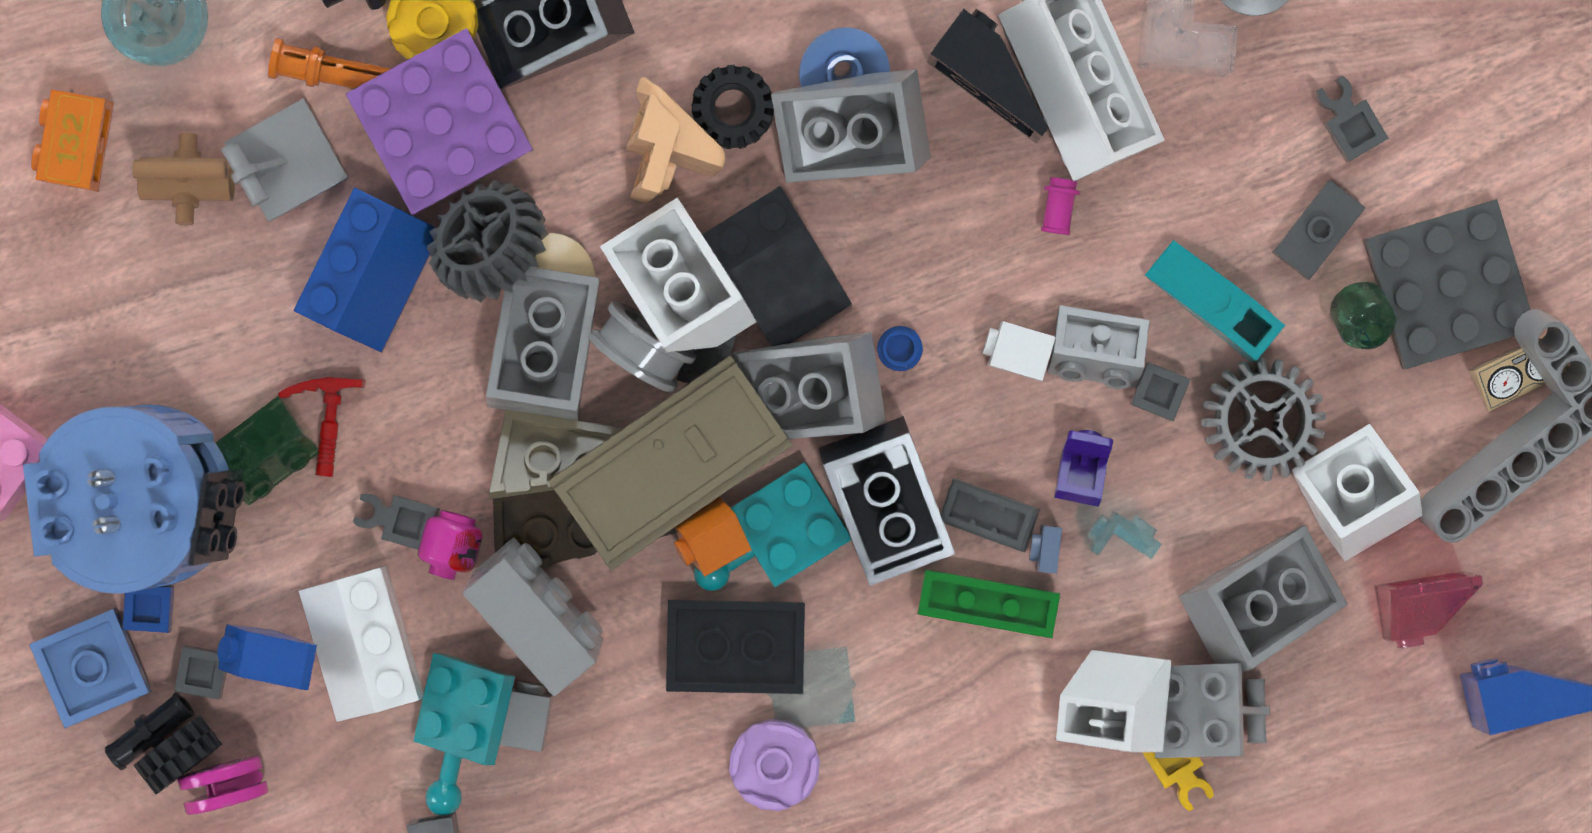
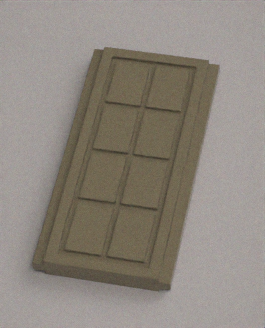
[548,355,793,571]

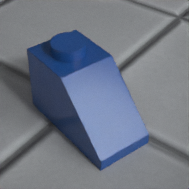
[218,624,317,690]

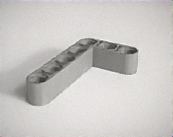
[1419,309,1592,543]

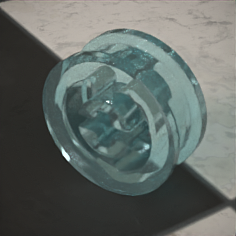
[101,0,208,66]

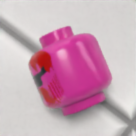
[417,510,483,580]

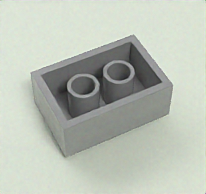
[462,537,603,697]

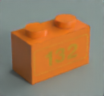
[31,89,114,192]

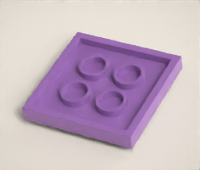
[346,28,533,215]

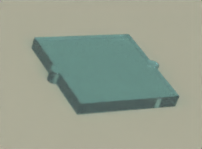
[768,647,856,728]

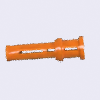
[268,38,390,89]

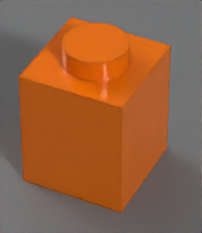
[673,496,752,577]

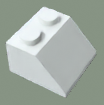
[1292,424,1422,562]

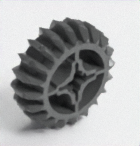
[427,180,549,303]

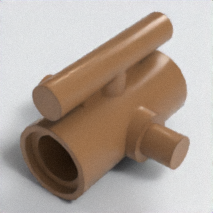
[132,133,235,226]

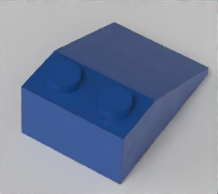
[1460,658,1592,735]

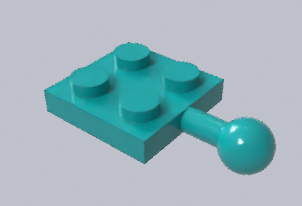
[694,462,852,591]
[413,653,515,816]

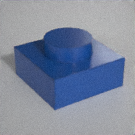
[122,586,174,633]

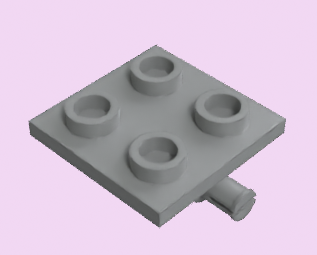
[221,98,349,222]
[1155,663,1270,758]

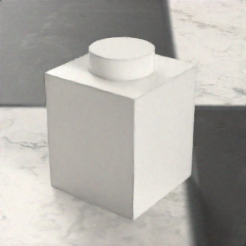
[982,321,1056,381]

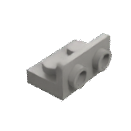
[1048,305,1150,389]

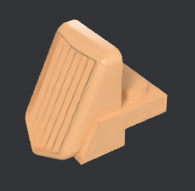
[626,77,726,204]

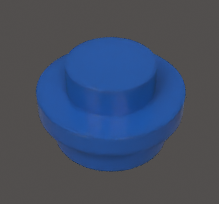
[877,326,923,371]

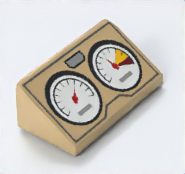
[1468,333,1569,411]

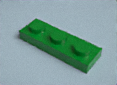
[917,569,1060,639]

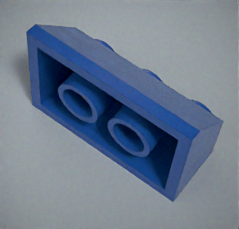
[293,187,436,352]

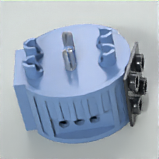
[23,405,245,594]

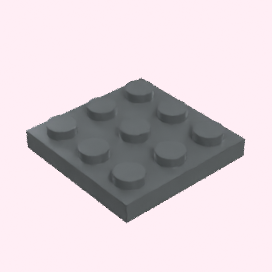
[1363,199,1531,370]

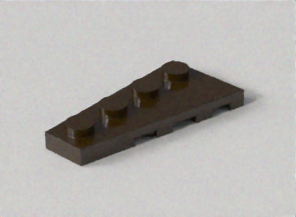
[493,490,677,568]

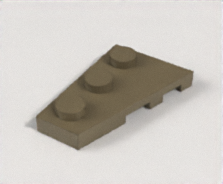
[489,409,623,499]

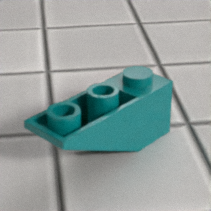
[1144,240,1286,362]

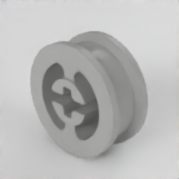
[589,301,696,392]

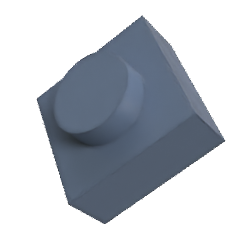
[1029,525,1062,574]

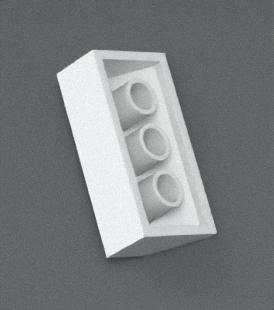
[998,0,1165,182]

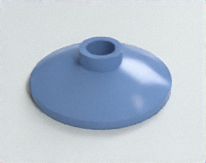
[799,27,890,87]

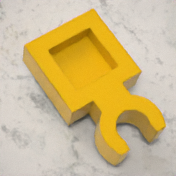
[1142,752,1214,812]

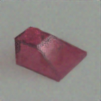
[1375,571,1483,648]

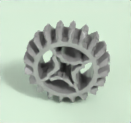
[1201,358,1326,481]

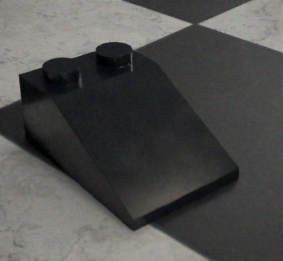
[474,0,635,89]
[927,9,1048,143]
[702,186,852,346]
[819,416,955,586]

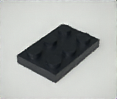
[666,600,805,694]

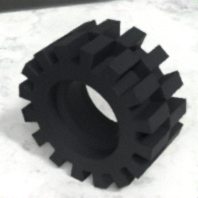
[691,64,774,149]
[134,715,222,795]

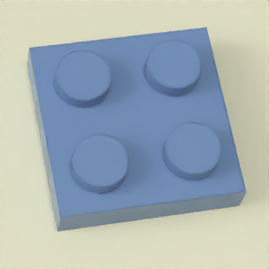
[29,608,152,728]

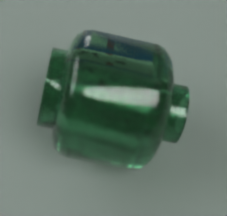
[1330,282,1397,350]

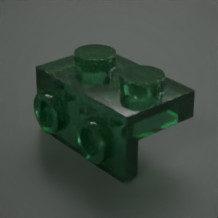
[216,396,319,505]

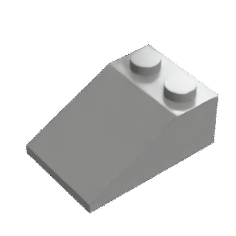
[771,69,931,183]
[486,267,600,421]
[731,332,886,439]
[1178,525,1348,672]

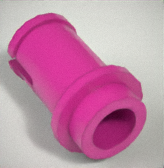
[1041,177,1080,236]

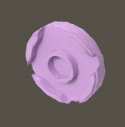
[729,719,820,811]

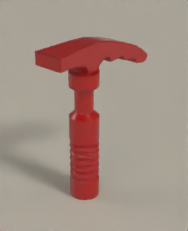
[278,377,366,477]

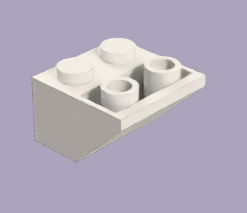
[1056,650,1171,752]

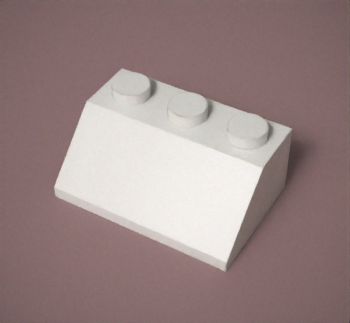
[600,198,757,352]
[299,565,424,722]

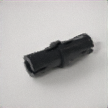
[105,692,194,770]

